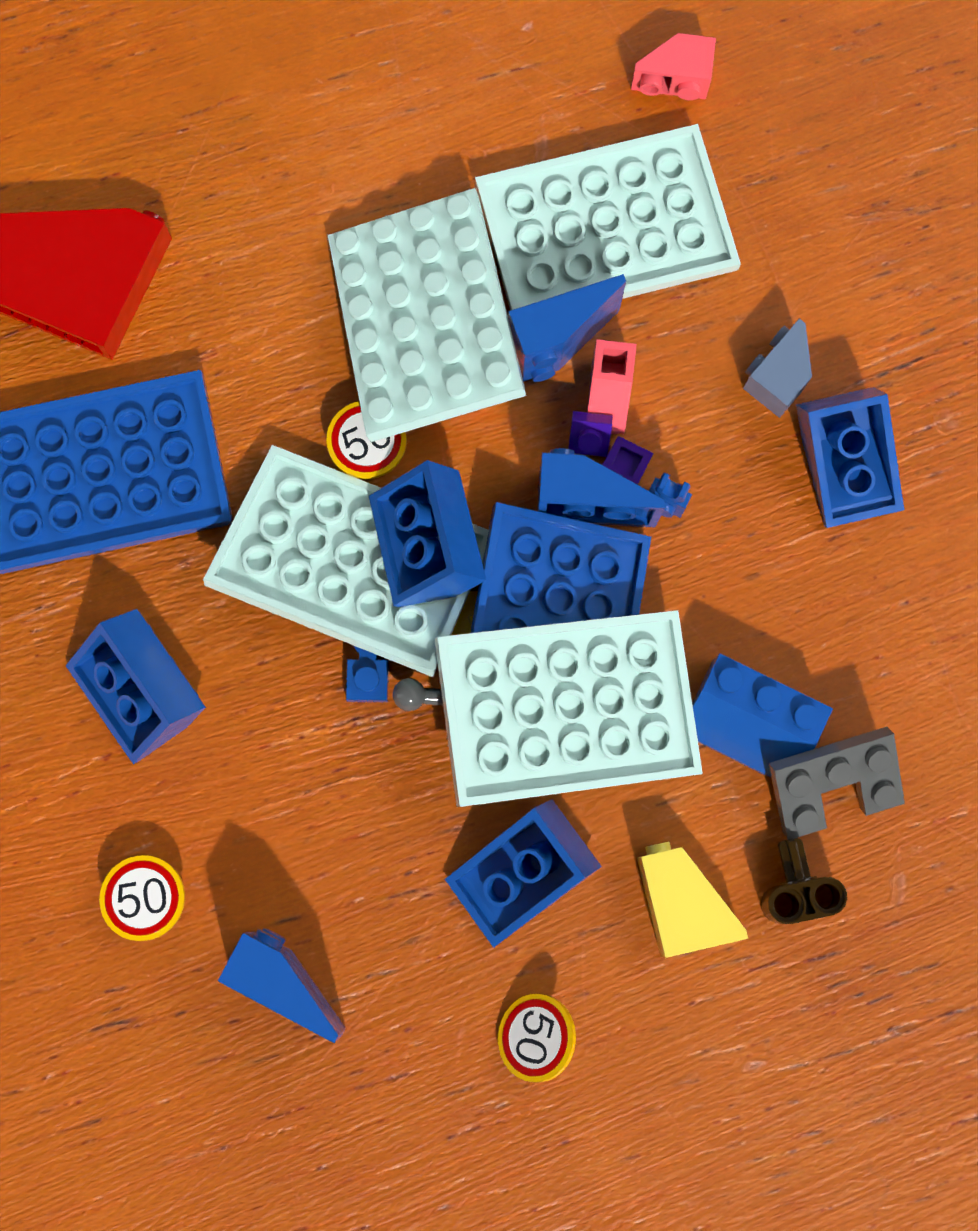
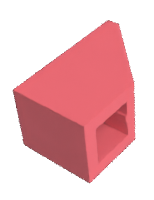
[631,33,716,100]
[587,339,637,435]

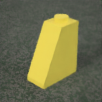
[637,842,748,958]

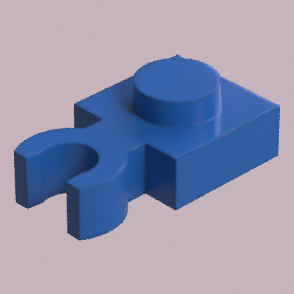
[649,473,692,518]
[346,646,389,702]

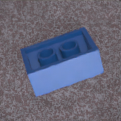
[369,460,486,607]
[66,609,206,764]
[692,653,833,779]

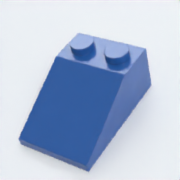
[508,274,626,382]
[796,387,904,528]
[537,448,665,528]
[445,799,602,948]
[218,928,346,1043]

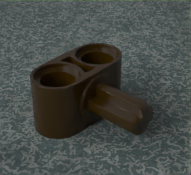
[761,838,847,924]

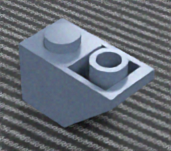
[743,318,812,418]

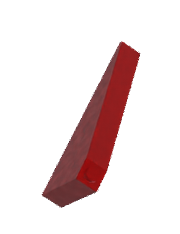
[0,208,172,360]

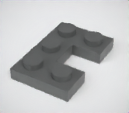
[769,727,905,840]

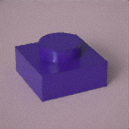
[568,411,613,457]
[603,436,654,485]

